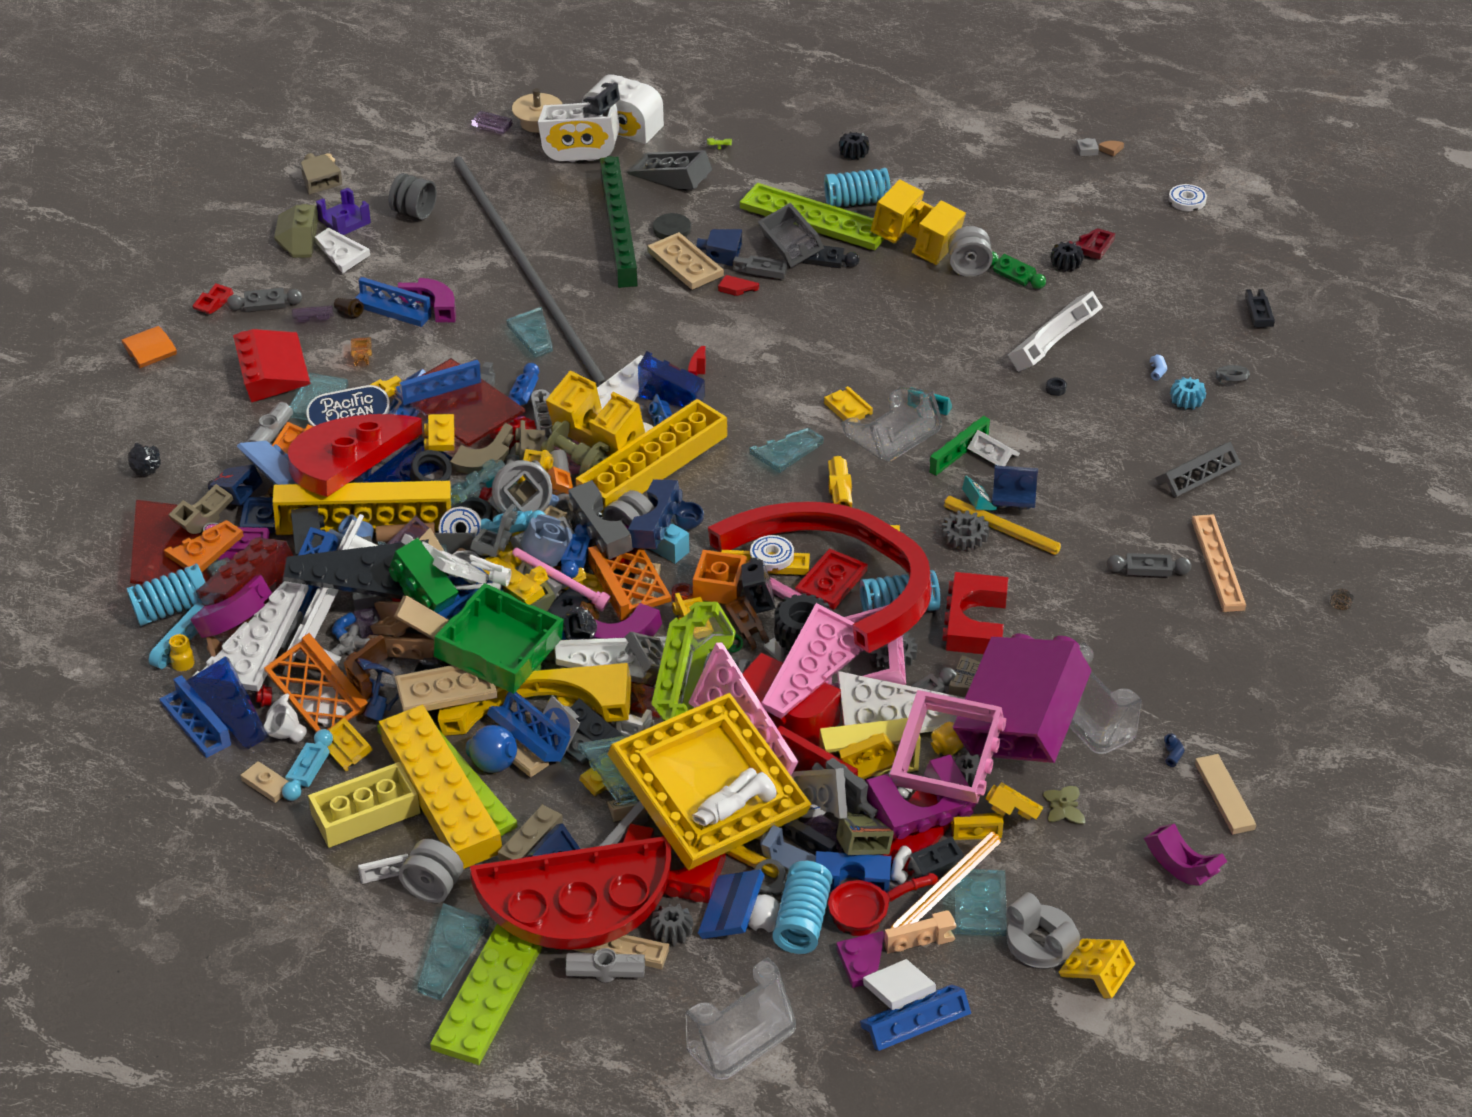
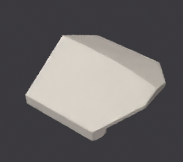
[298,686,352,728]

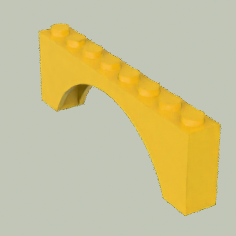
[438,663,631,736]

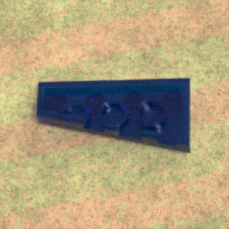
[363,436,453,483]
[186,656,269,749]

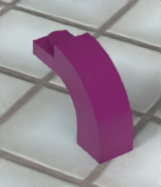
[397,278,456,322]
[190,575,272,638]
[592,603,663,639]
[1143,823,1227,886]

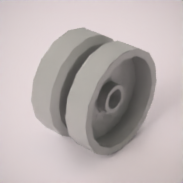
[948,226,993,277]
[603,490,655,526]
[398,839,464,903]

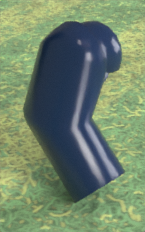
[1164,733,1185,767]

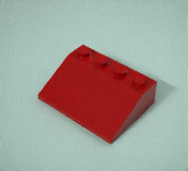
[233,329,311,402]

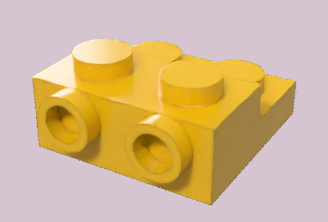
[985,782,1043,820]

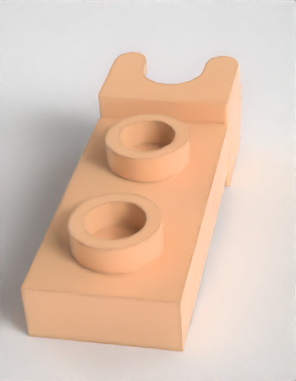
[884,911,956,954]

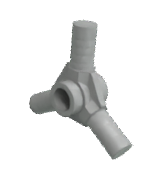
[330,625,370,656]

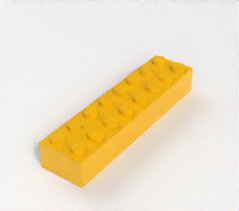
[575,399,727,515]
[273,481,451,535]
[379,704,502,869]

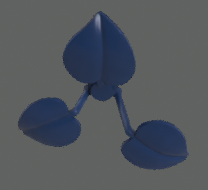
[346,658,399,721]

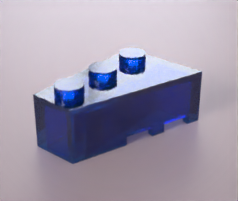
[638,351,705,408]

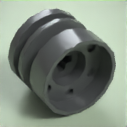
[388,173,437,220]

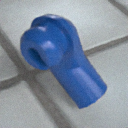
[331,612,356,640]

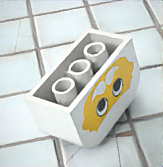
[582,75,664,144]
[538,103,619,162]

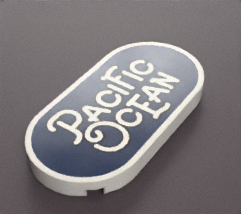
[307,385,390,427]

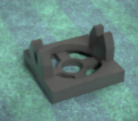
[625,632,664,687]

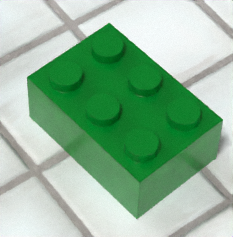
[389,538,458,613]

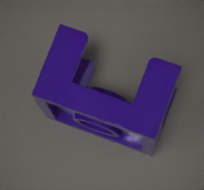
[316,188,371,235]

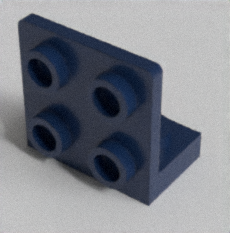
[992,465,1038,510]

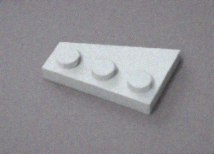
[315,228,370,273]

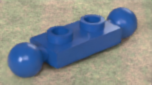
[505,363,539,417]
[561,524,592,579]

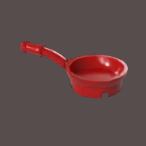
[828,873,938,937]

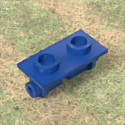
[649,394,672,426]

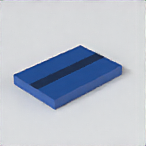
[698,869,765,939]

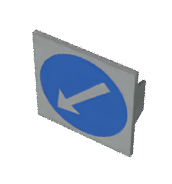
[539,696,580,756]

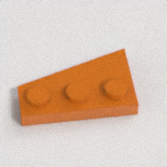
[164,520,244,573]

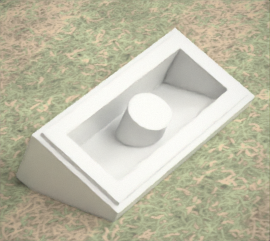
[358,854,408,884]

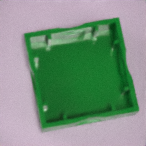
[434,583,564,694]

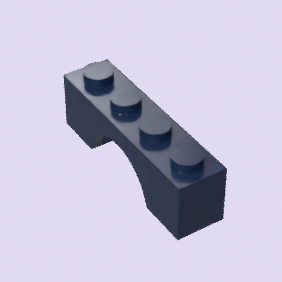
[628,479,683,549]

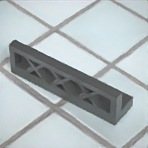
[1155,441,1241,497]

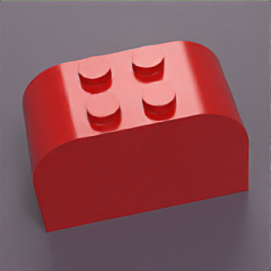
[742,653,841,746]

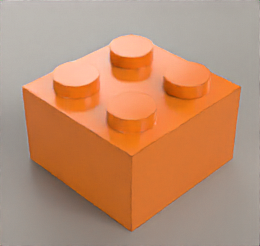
[693,550,746,604]

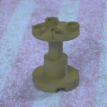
[541,421,610,476]

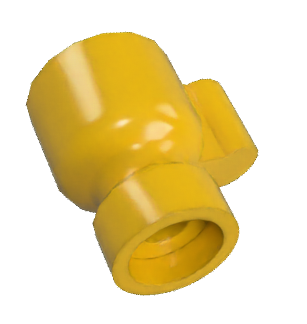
[169,634,195,671]

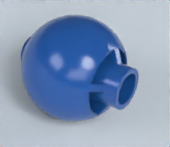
[466,725,517,773]

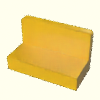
[951,813,1004,840]

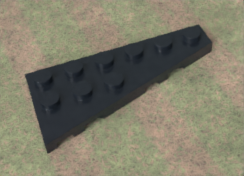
[283,539,429,600]

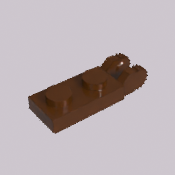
[725,595,770,650]

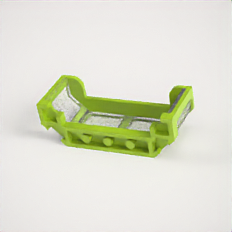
[651,602,736,721]

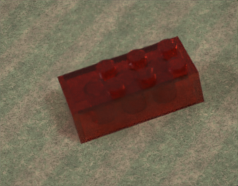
[196,537,293,606]

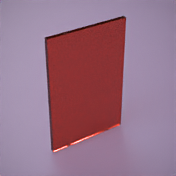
[394,358,525,447]
[130,500,213,593]

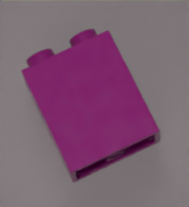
[952,633,1092,763]

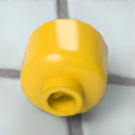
[931,721,965,756]

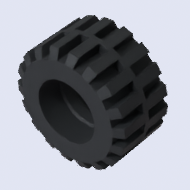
[774,594,832,652]

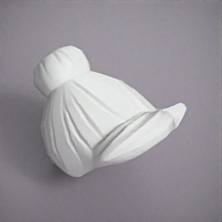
[263,693,307,743]

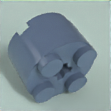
[520,514,572,566]

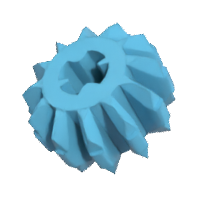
[1170,377,1206,410]

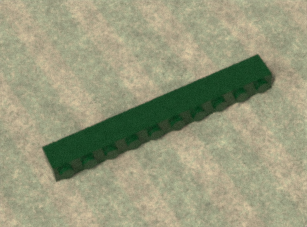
[600,156,638,288]

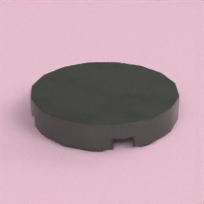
[653,213,691,239]

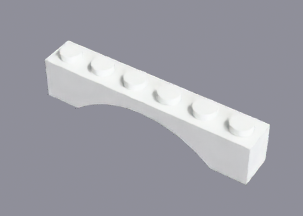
[1008,291,1103,372]

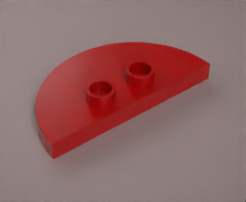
[288,414,422,497]
[470,836,671,949]

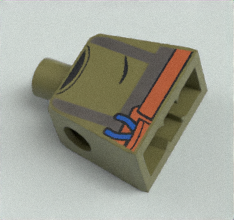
[836,812,894,855]

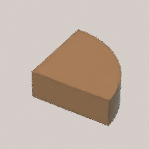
[1098,141,1124,156]

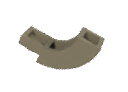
[450,423,514,474]
[169,484,233,534]

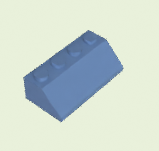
[237,441,297,485]

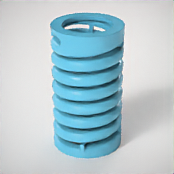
[824,168,891,207]
[126,563,211,626]
[860,570,941,612]
[773,861,832,954]

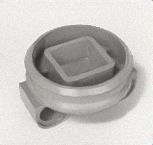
[488,460,552,514]
[1006,892,1080,968]

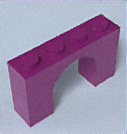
[866,755,977,839]

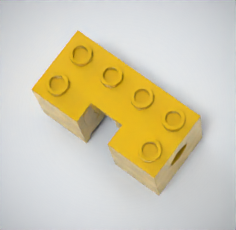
[870,179,966,265]
[546,371,645,456]

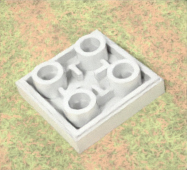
[863,959,936,1010]

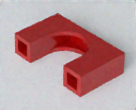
[942,572,1009,654]
[623,824,726,903]

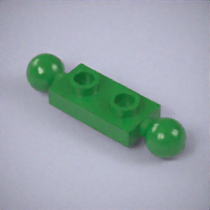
[990,251,1046,289]

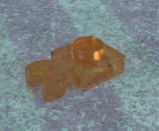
[351,337,372,366]

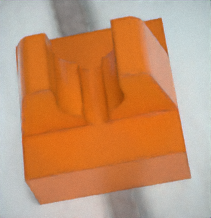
[548,466,573,496]

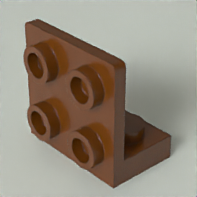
[344,635,388,701]

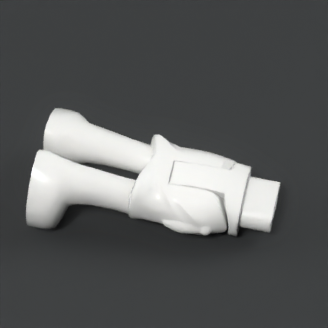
[692,768,776,826]

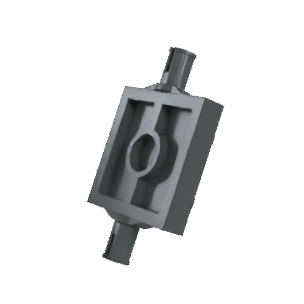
[812,758,878,819]

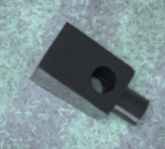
[741,557,776,614]

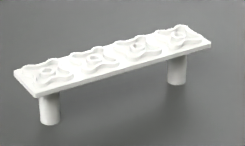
[283,514,378,676]

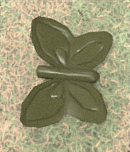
[1044,786,1085,824]

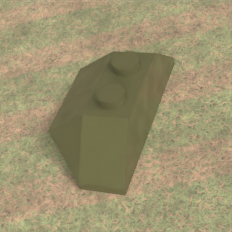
[274,204,318,258]

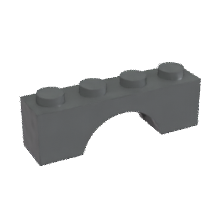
[567,480,633,560]

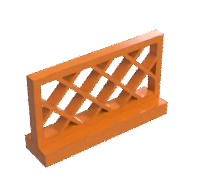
[588,546,672,622]
[264,633,368,732]

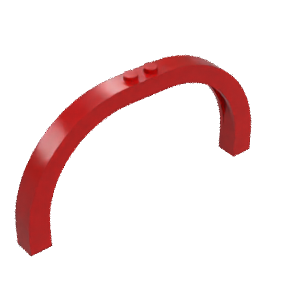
[708,502,932,653]

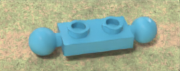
[480,510,546,533]
[282,729,333,801]

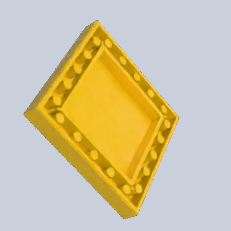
[607,693,812,870]

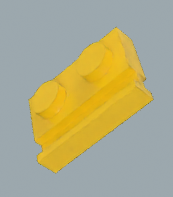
[824,386,873,425]
[328,718,373,771]

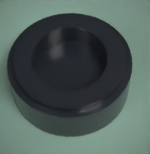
[1046,377,1067,396]

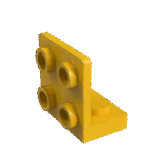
[1059,938,1135,999]

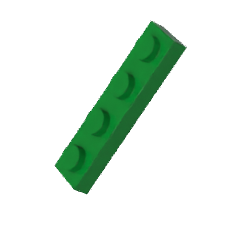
[929,416,990,476]

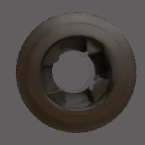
[334,298,364,318]

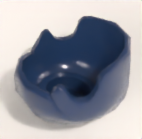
[671,500,704,530]

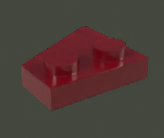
[1069,228,1116,260]

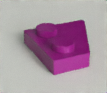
[836,931,884,988]

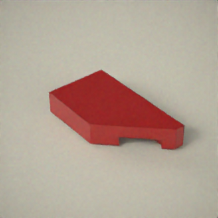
[718,275,759,296]

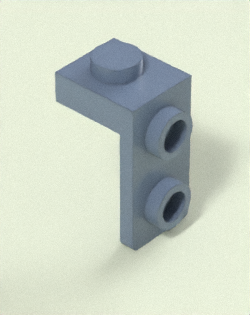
[760,825,816,870]

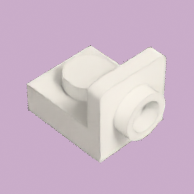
[616,709,654,737]

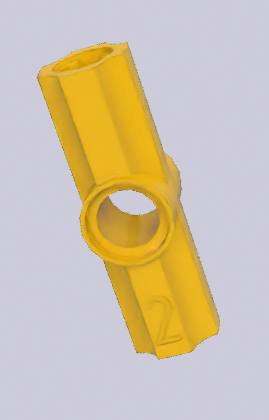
[828,456,852,507]

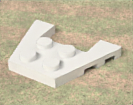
[401,534,489,584]

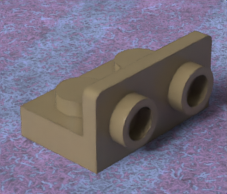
[515,420,545,460]

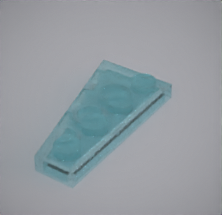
[417,903,489,1001]

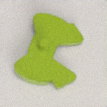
[707,138,732,149]

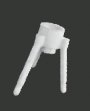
[455,555,511,590]

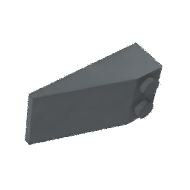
[627,150,712,190]

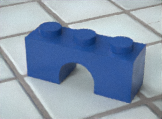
[816,851,891,893]

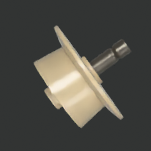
[512,88,562,133]

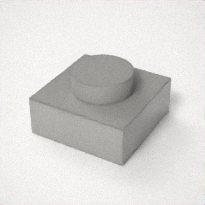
[1077,138,1099,156]

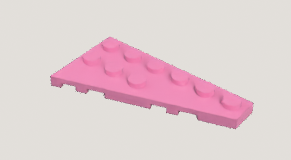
[762,603,863,718]
[689,643,798,776]

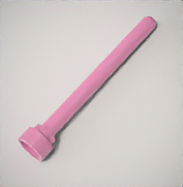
[512,548,611,611]

